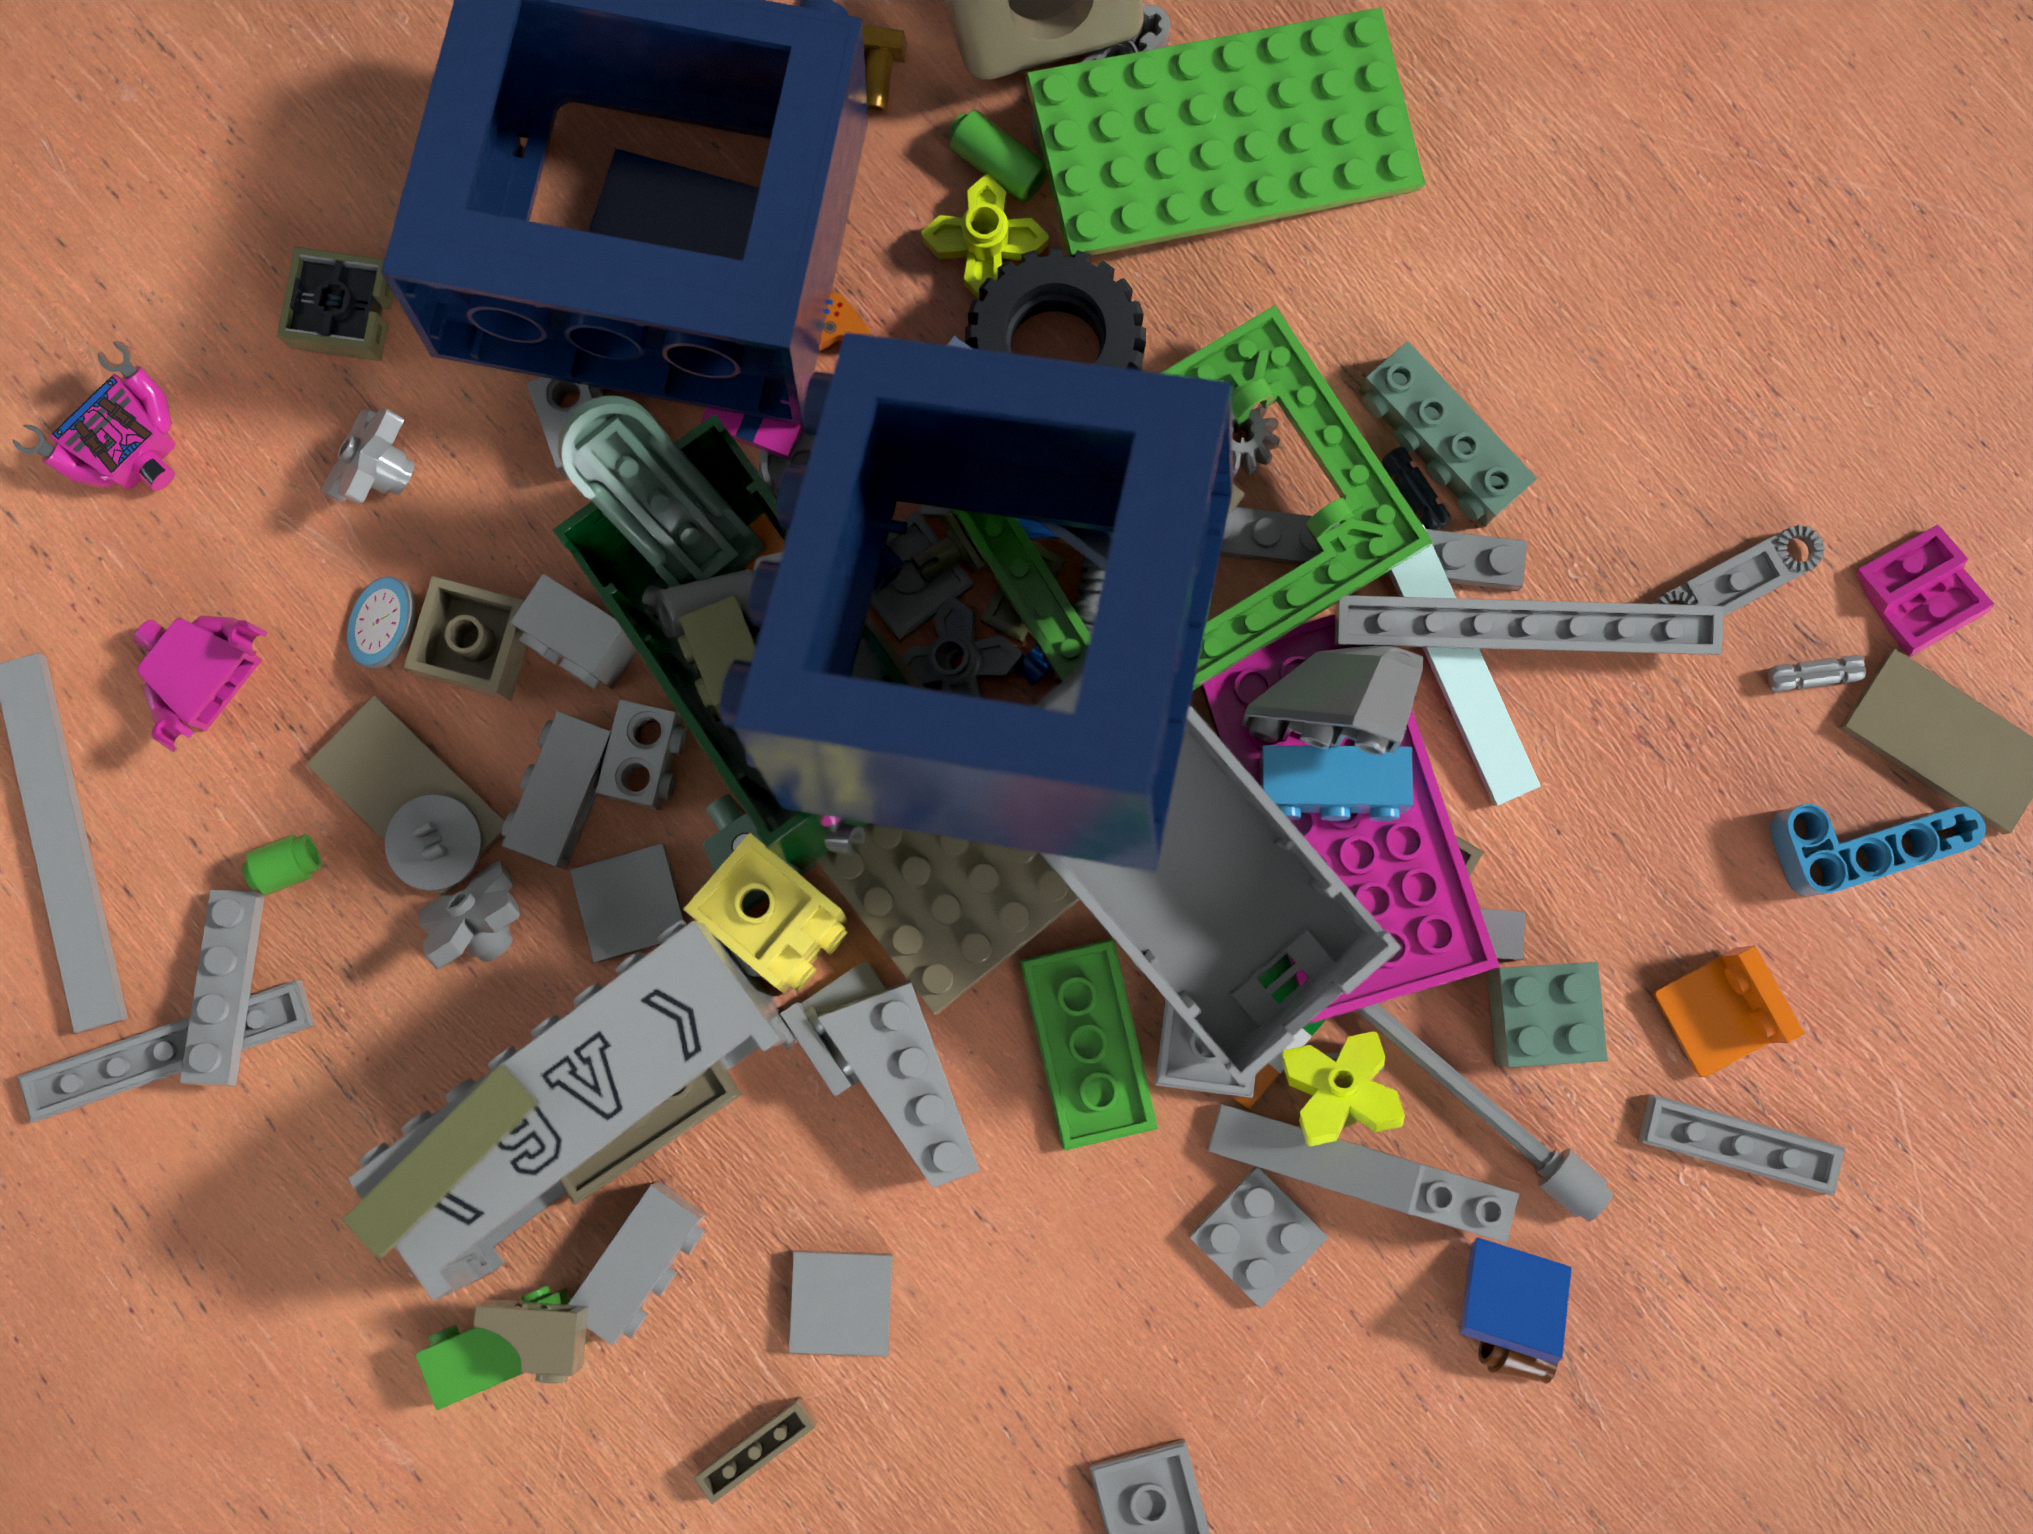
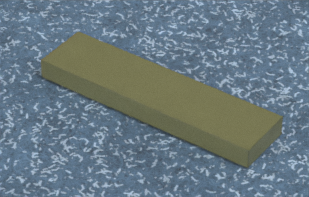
[342,1065,541,1259]

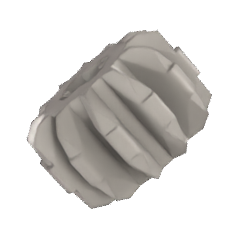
[1232,404,1280,476]

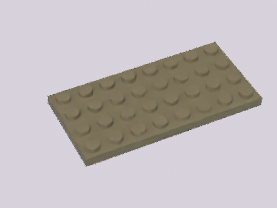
[816,615,1081,1015]

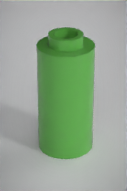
[948,110,1048,204]

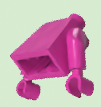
[134,616,267,752]

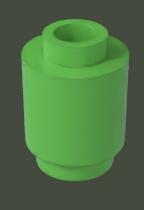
[242,834,322,896]

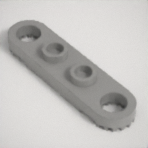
[1653,525,1825,617]

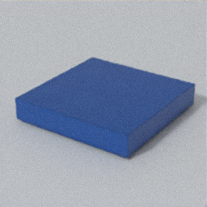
[1459,1237,1572,1364]

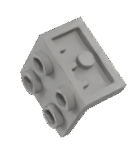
[780,961,885,1096]

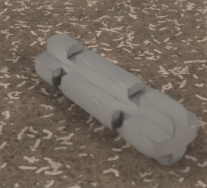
[1767,655,1866,693]

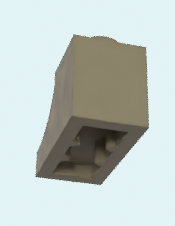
[474,1299,588,1383]

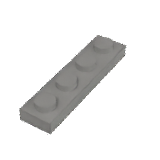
[180,890,265,1087]

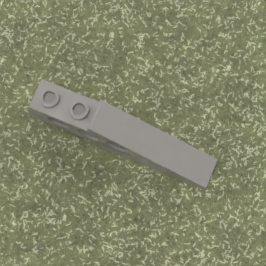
[1207,1103,1519,1243]

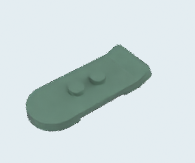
[558,396,765,587]

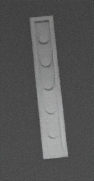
[17,980,316,1123]

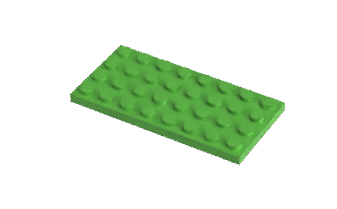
[1025,7,1425,258]

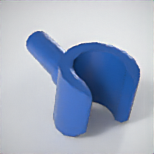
[1018,644,1051,685]

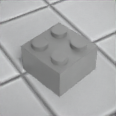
[510,574,637,689]

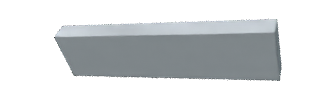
[1638,1094,1845,1196]

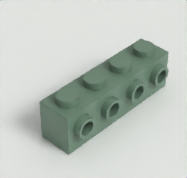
[1359,341,1537,527]

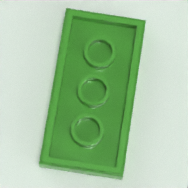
[1020,938,1158,1151]

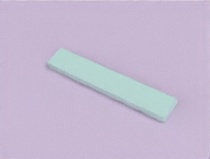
[1388,525,1541,806]

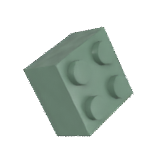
[1487,962,1608,1067]

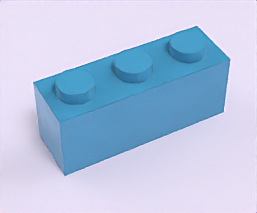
[1259,745,1413,821]

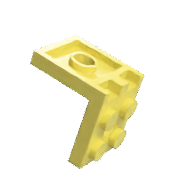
[683,833,849,994]

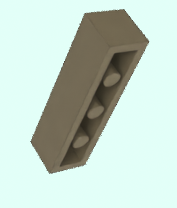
[694,1397,817,1504]

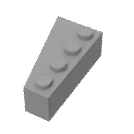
[817,980,979,1188]

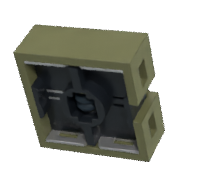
[277,247,394,361]

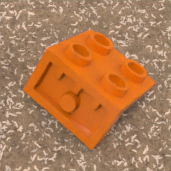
[1653,945,1805,1078]

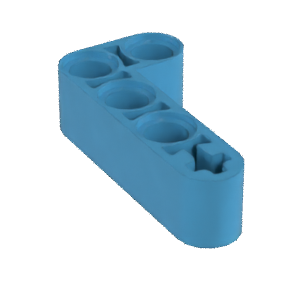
[1770,804,1986,897]

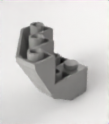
[1241,645,1423,755]

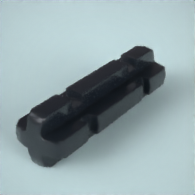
[1382,446,1451,530]

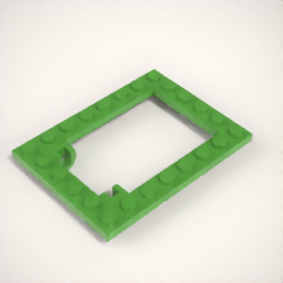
[952,305,1433,690]

